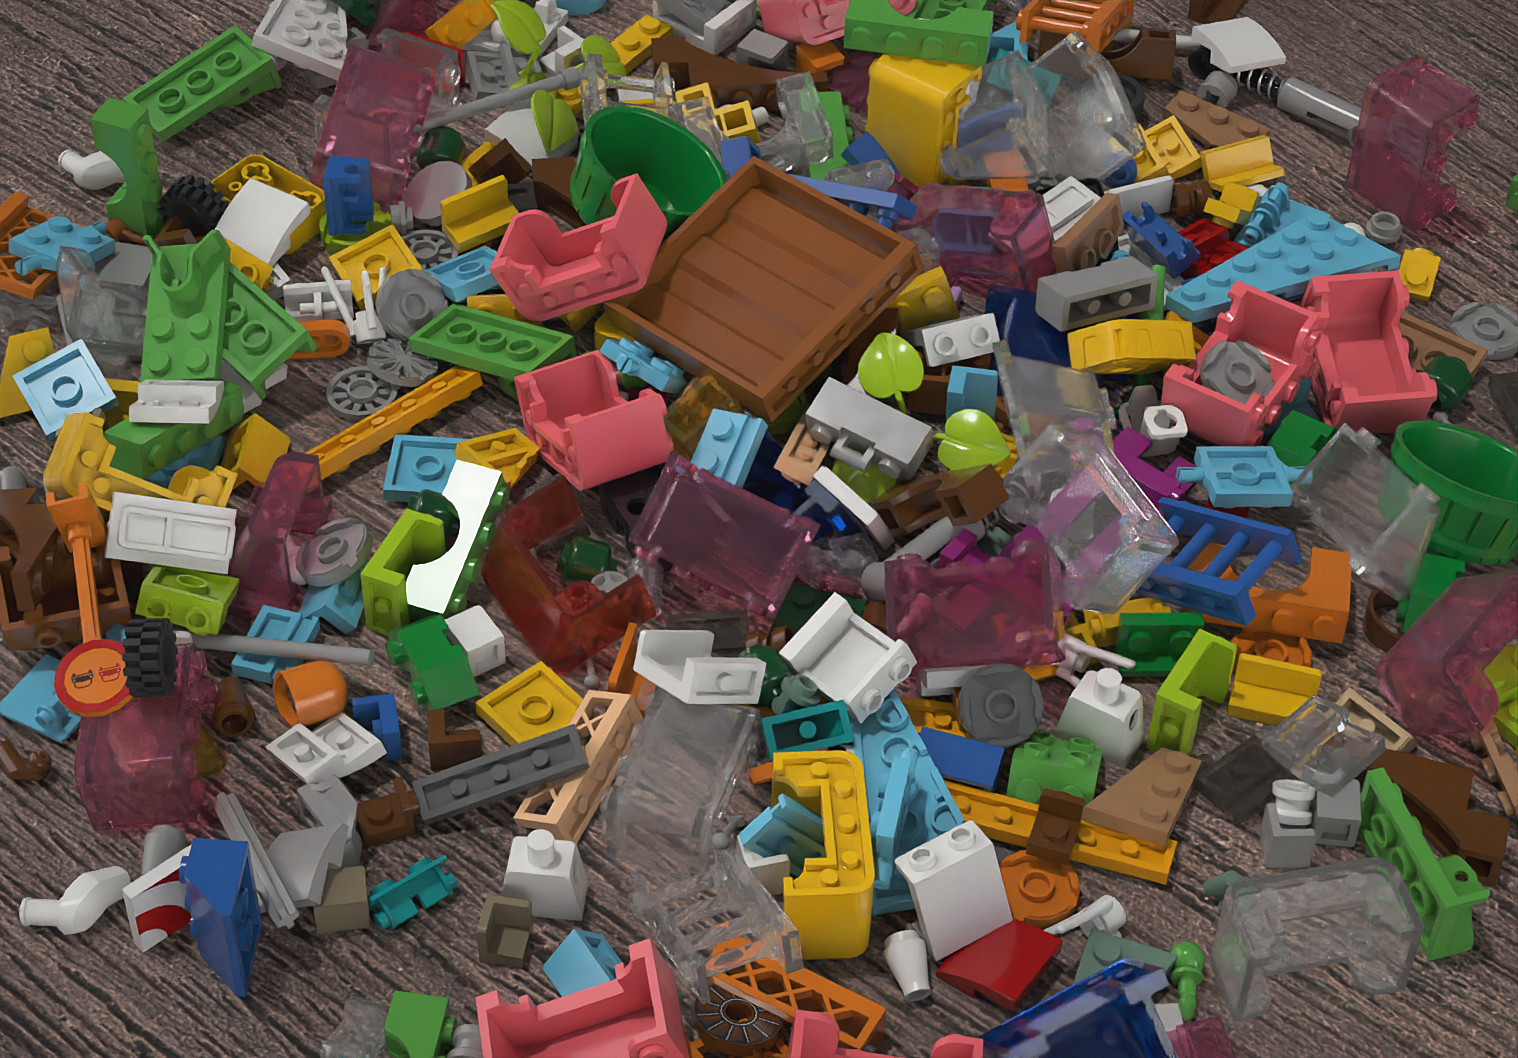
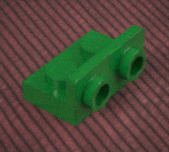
[1115,613,1204,677]

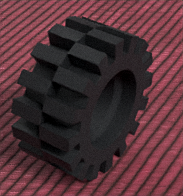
[159,175,229,237]
[122,618,178,697]

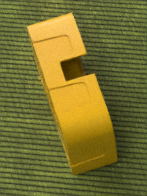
[211,154,326,255]
[1067,319,1196,374]

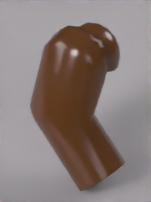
[0,740,52,781]

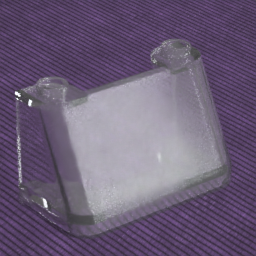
[939,50,1051,180]
[56,246,149,356]
[1290,423,1441,603]

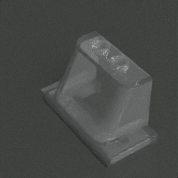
[992,340,1117,484]

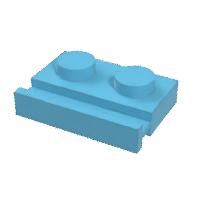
[684,409,768,495]
[231,605,320,688]
[739,793,826,877]

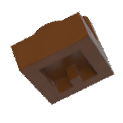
[356,777,420,847]
[1026,788,1085,865]

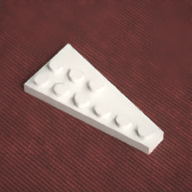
[251,0,351,85]

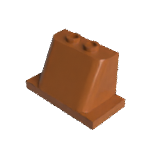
[0,545,144,650]

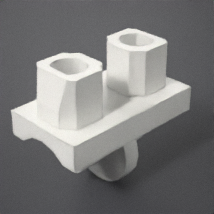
[283,280,354,321]

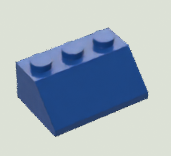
[179,838,262,997]

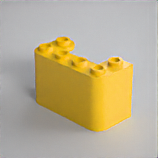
[865,53,983,201]
[43,412,238,517]
[771,750,875,960]

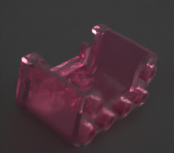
[309,44,437,213]
[1346,55,1481,231]
[890,183,1057,310]
[628,452,821,618]
[884,539,1066,678]
[1376,569,1518,737]
[74,643,216,831]

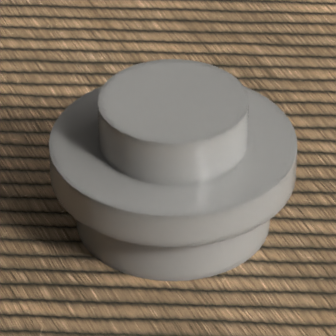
[390,201,413,236]
[1366,212,1402,244]

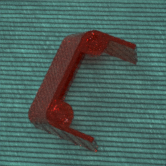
[481,475,658,674]

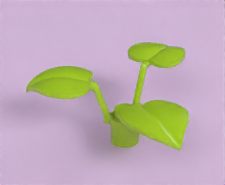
[490,0,626,153]
[832,333,1011,503]

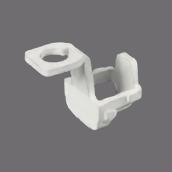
[1118,385,1188,457]

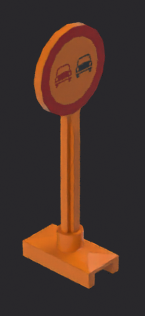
[45,484,133,717]

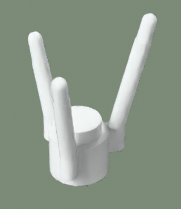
[321,267,387,344]
[1050,633,1136,688]
[1044,895,1126,938]

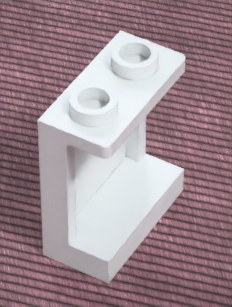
[652,0,756,55]
[902,313,1001,367]
[779,592,917,724]
[633,630,766,704]
[895,821,1013,961]

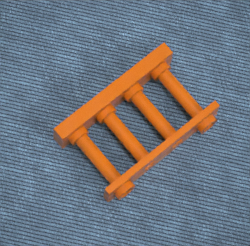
[1016,0,1135,56]

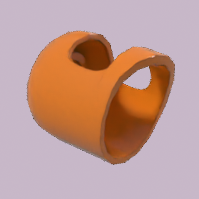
[273,660,348,728]

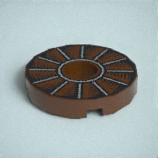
[691,983,783,1057]

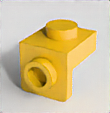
[1204,181,1260,229]
[1399,248,1441,302]

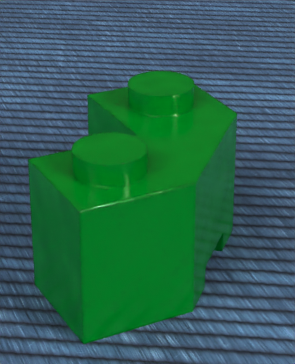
[1267,410,1342,499]
[1395,551,1466,642]
[385,615,479,711]

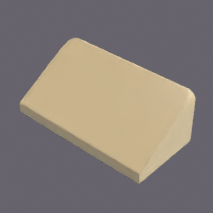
[1322,687,1417,753]

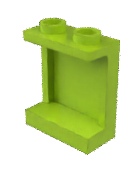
[360,508,446,636]
[1146,629,1237,756]

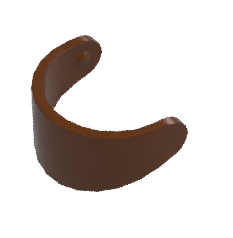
[1362,586,1413,655]

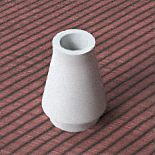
[883,930,931,1002]

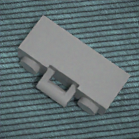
[1035,256,1158,332]
[805,377,933,480]

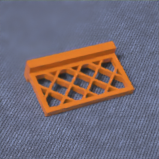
[0,191,87,300]

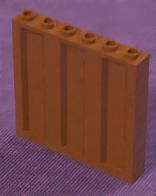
[602,156,924,423]

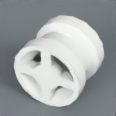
[1272,779,1316,825]

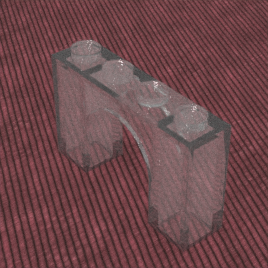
[674,71,834,180]

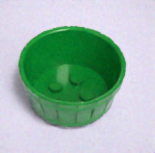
[569,105,728,243]
[1382,420,1518,565]

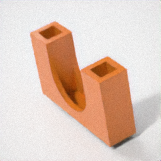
[1180,537,1352,644]

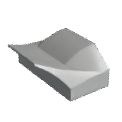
[296,774,363,868]

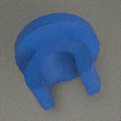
[1102,149,1137,187]

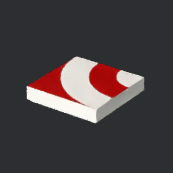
[122,844,192,953]

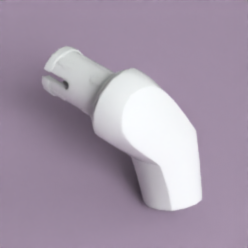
[58,149,126,190]
[19,866,131,935]

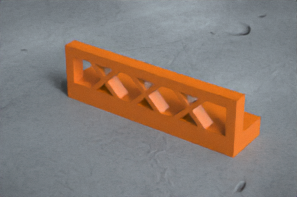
[700,930,887,1051]

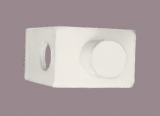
[1054,668,1145,768]
[501,829,588,921]

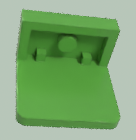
[1006,730,1103,810]

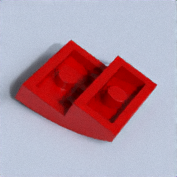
[1178,218,1248,281]
[936,918,1063,1011]

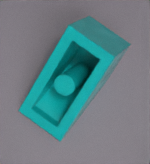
[760,699,855,763]

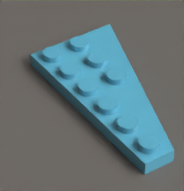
[1165,211,1401,323]
[850,688,965,916]

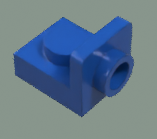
[352,693,403,761]

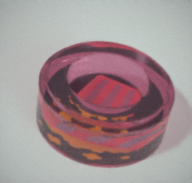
[818,572,861,597]

